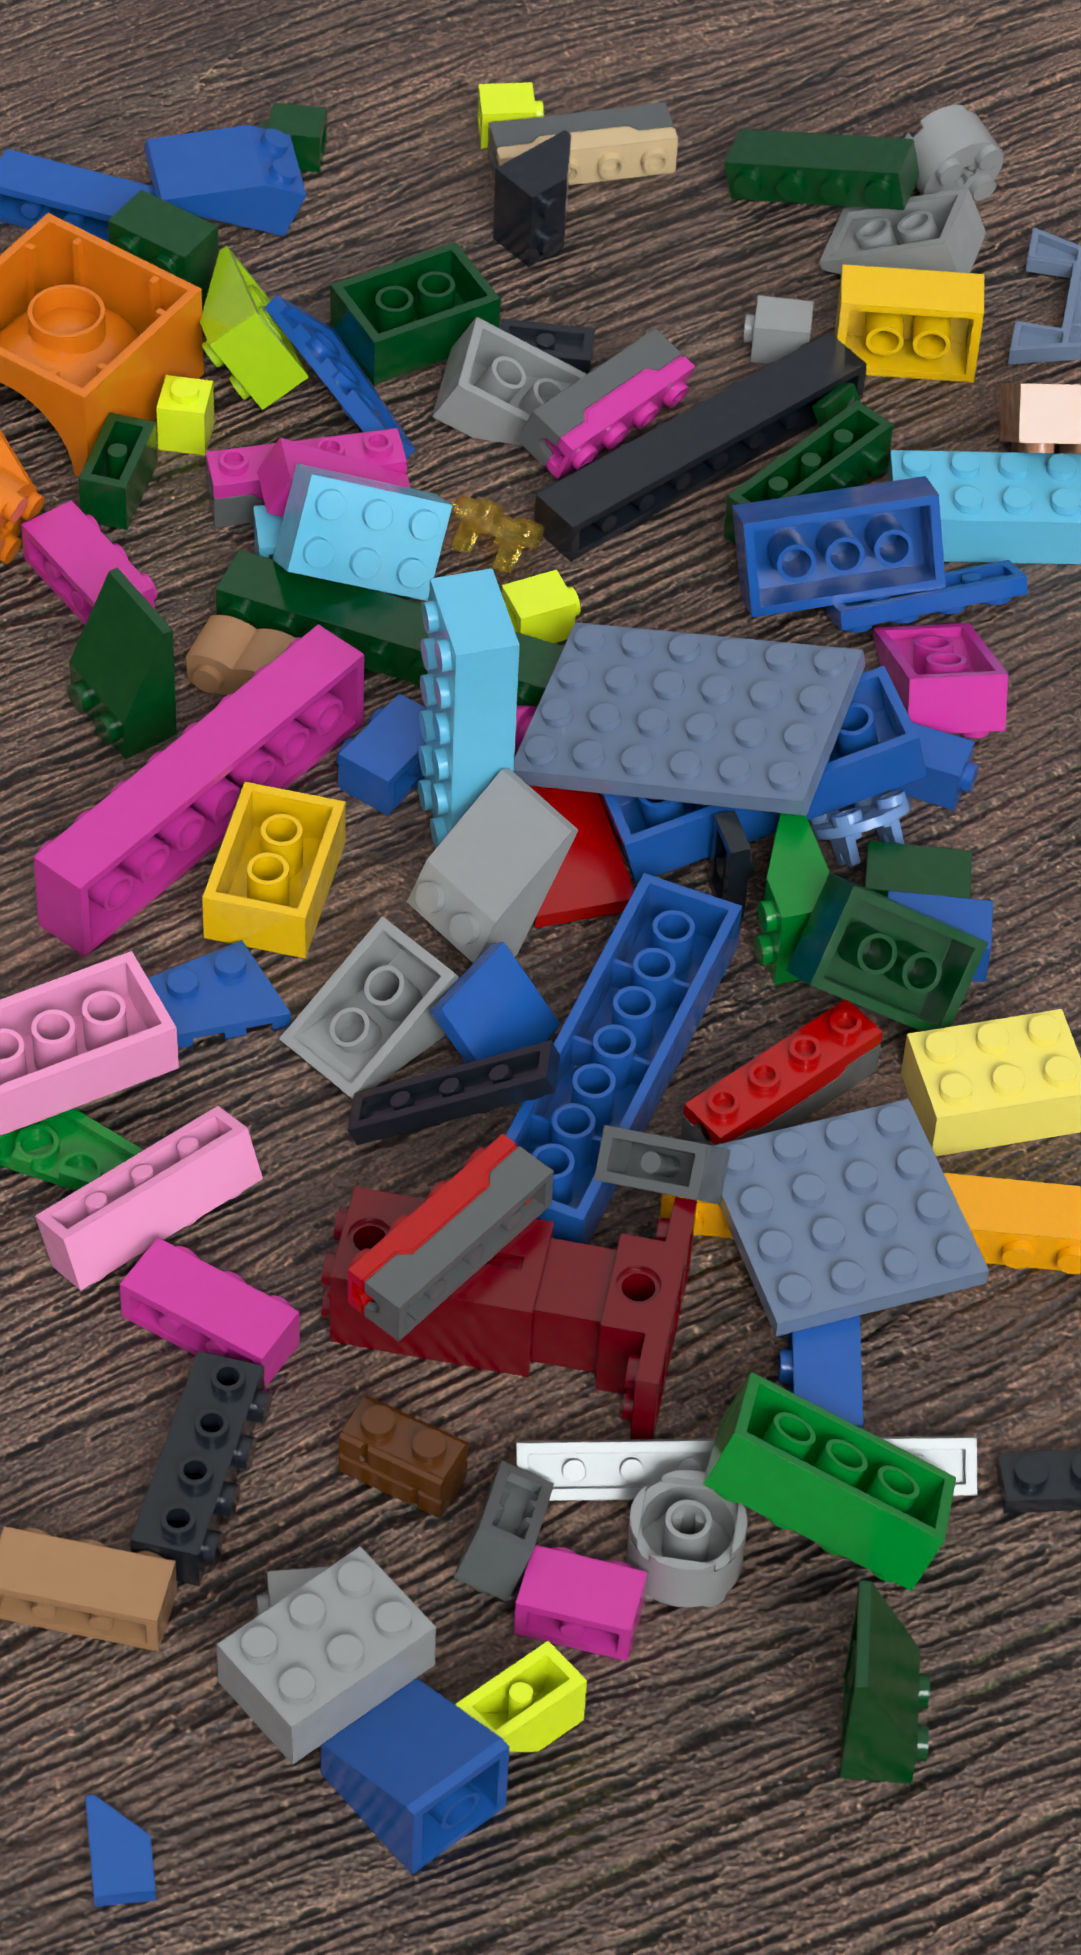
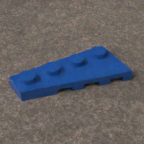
[265,295,416,459]
[148,940,291,1048]

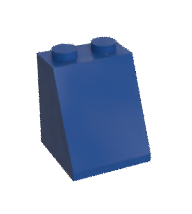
[321,1678,510,1875]

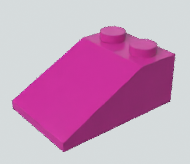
[873,623,1008,738]

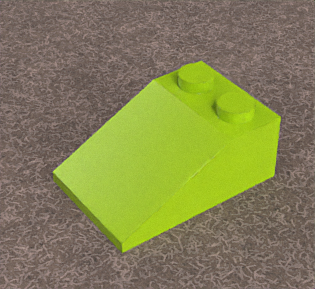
[200,246,309,410]

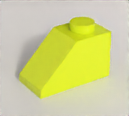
[455,1641,587,1752]

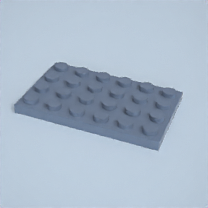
[514,622,866,816]

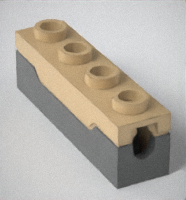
[488,102,678,185]

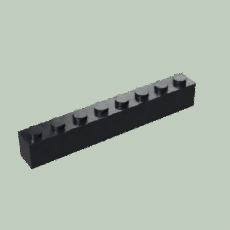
[534,332,867,562]

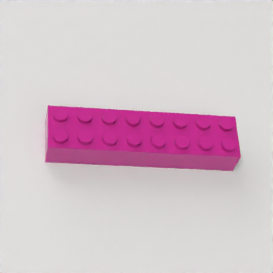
[33,625,364,957]

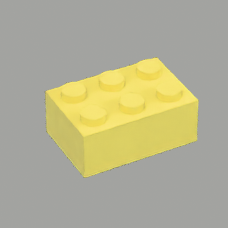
[901,1009,1081,1156]

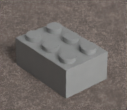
[217,1547,436,1764]

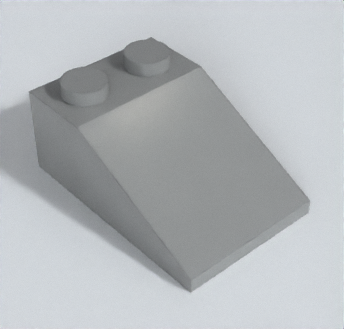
[819,188,987,274]
[432,317,587,446]
[407,768,578,964]
[279,916,460,1099]

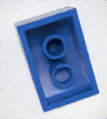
[144,125,307,236]

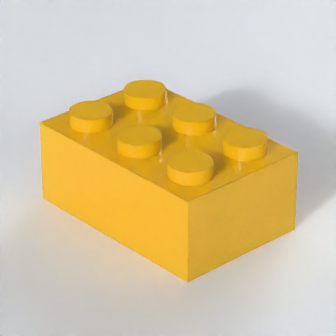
[834,264,984,383]
[202,782,346,959]

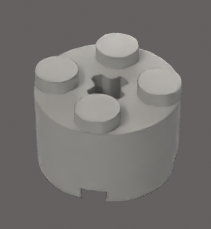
[905,104,1004,201]
[626,1470,747,1607]

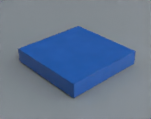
[430,942,561,1063]

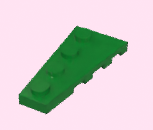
[0,1108,143,1191]

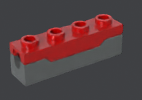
[681,1000,883,1146]
[347,1134,554,1342]

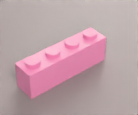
[35,1106,263,1290]

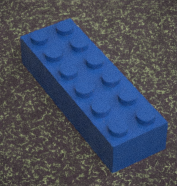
[600,665,927,883]

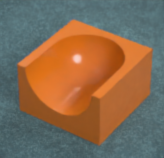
[0,213,204,477]

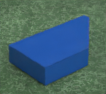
[85,1795,156,1907]

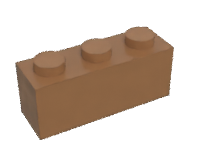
[0,1526,177,1652]

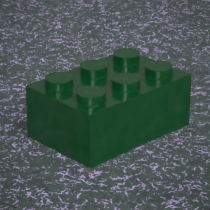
[330,241,500,385]
[786,873,988,1031]

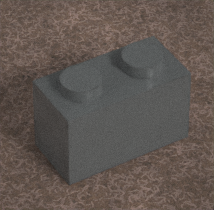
[594,1125,730,1205]

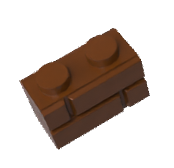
[339,1396,468,1518]

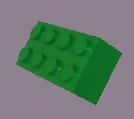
[703,1372,956,1591]

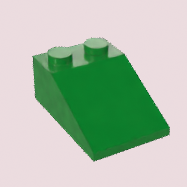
[754,813,830,985]

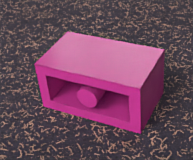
[514,1545,648,1661]

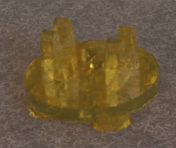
[451,494,545,573]

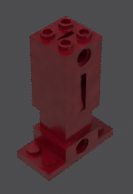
[321,1186,697,1439]

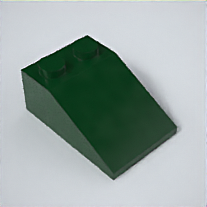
[67,567,177,759]
[840,1581,930,1784]

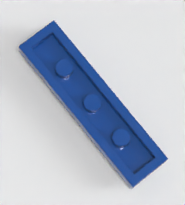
[825,560,1028,633]

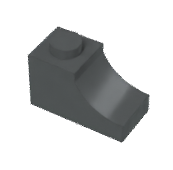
[454,1460,554,1602]

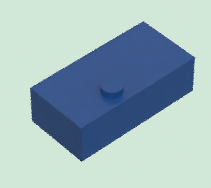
[732,476,946,618]

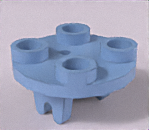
[810,790,911,867]

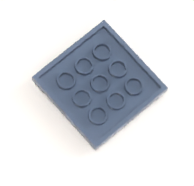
[715,1099,989,1336]

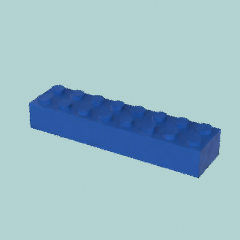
[505,873,742,1245]

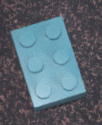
[273,463,452,601]

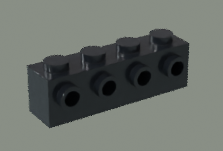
[130,1351,272,1587]

